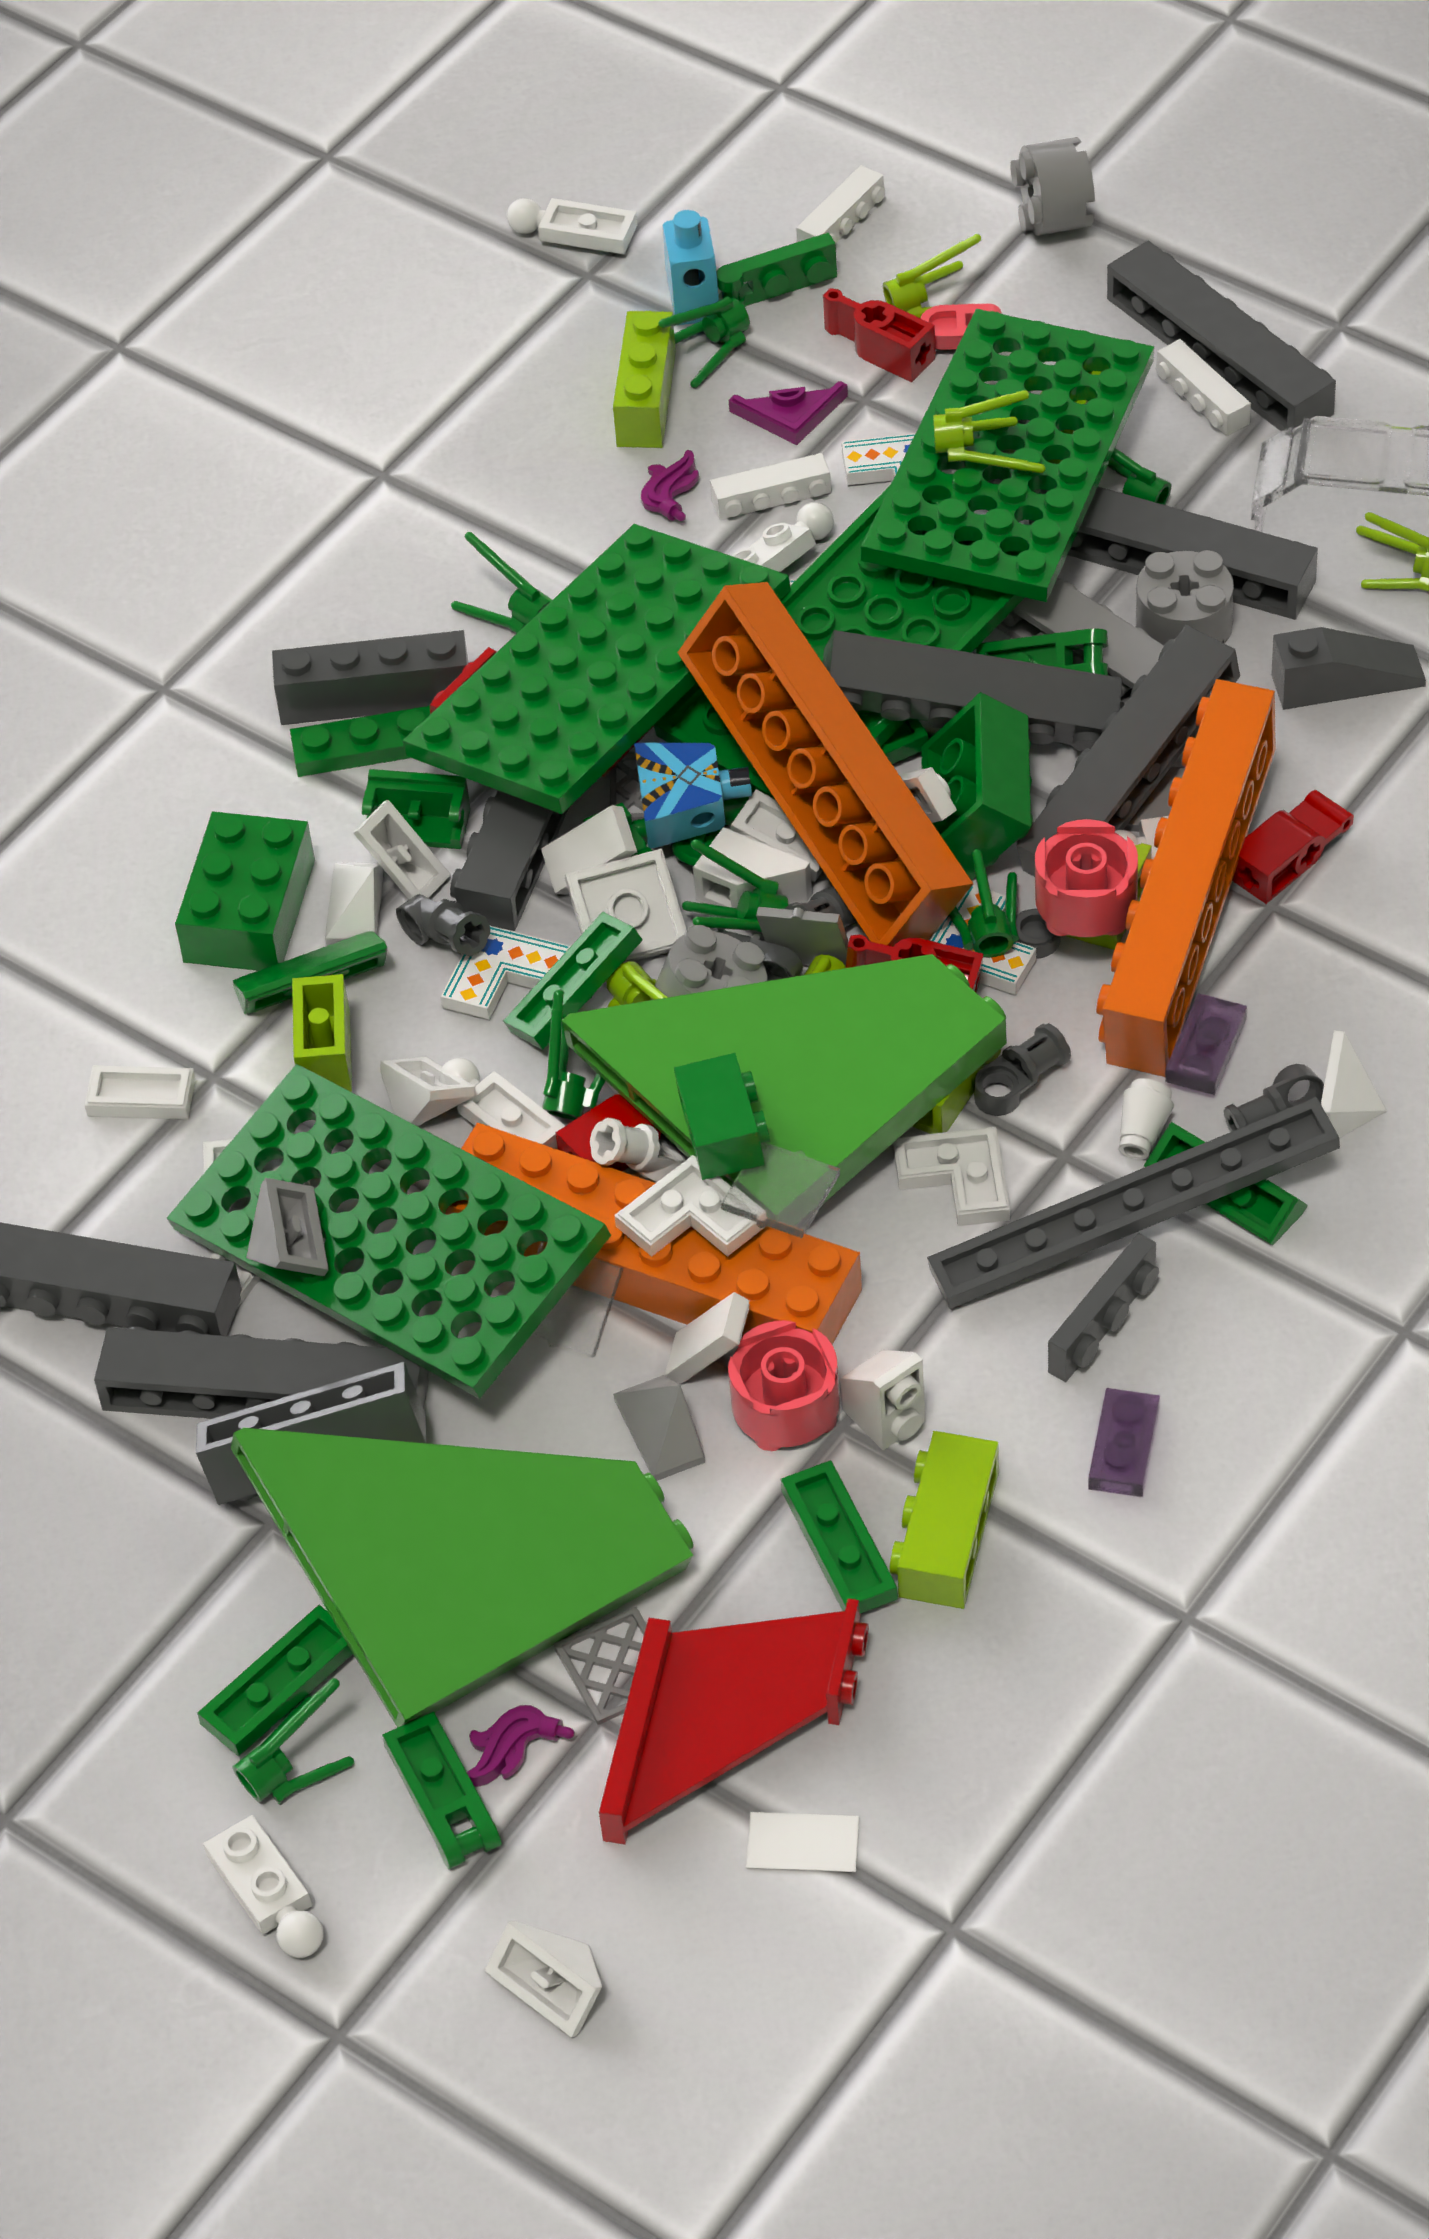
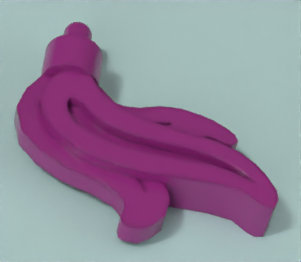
[641,450,699,521]
[467,1705,575,1787]

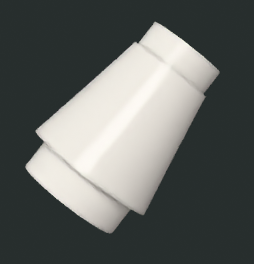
[1118,1078,1174,1160]

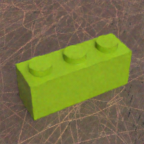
[613,311,676,448]
[889,1431,999,1609]

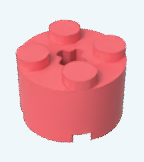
[1035,819,1138,937]
[728,1320,840,1451]

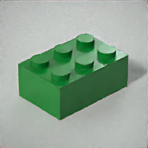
[921,692,1033,881]
[175,811,315,971]

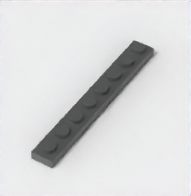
[927,1097,1340,1309]

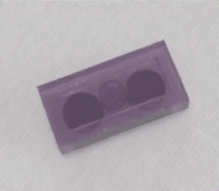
[1165,993,1247,1095]
[1088,1388,1160,1497]

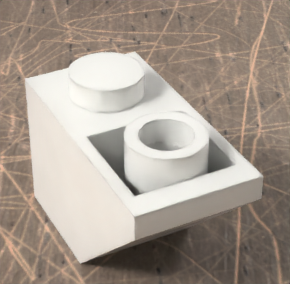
[693,827,812,908]
[840,1350,925,1450]

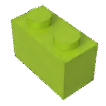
[292,974,352,1092]

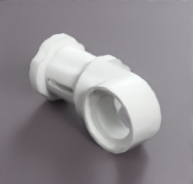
[590,1118,686,1182]

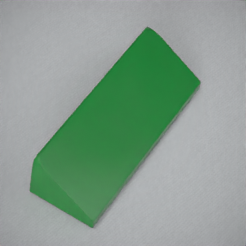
[233,931,388,1015]
[1144,1122,1308,1245]

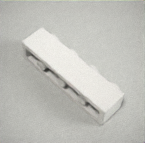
[796,165,885,243]
[1156,339,1251,436]
[710,453,831,520]

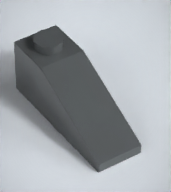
[1271,627,1426,710]

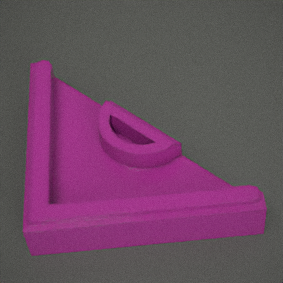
[728,381,848,445]

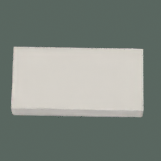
[541,805,637,895]
[85,1065,196,1120]
[664,1292,750,1384]

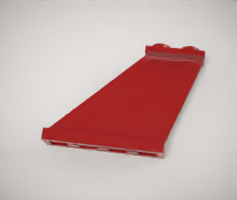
[599,1598,869,1845]

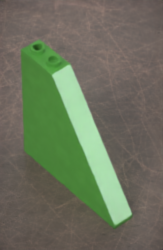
[562,954,1007,1230]
[231,1428,694,1728]

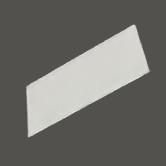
[746,1812,859,1872]

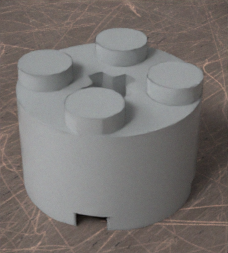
[1010,137,1095,236]
[1136,550,1234,645]
[651,925,767,1000]

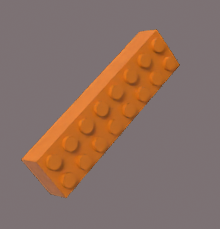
[677,582,973,947]
[1096,679,1276,1077]
[445,1122,862,1345]

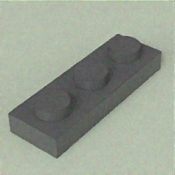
[1048,1233,1159,1382]

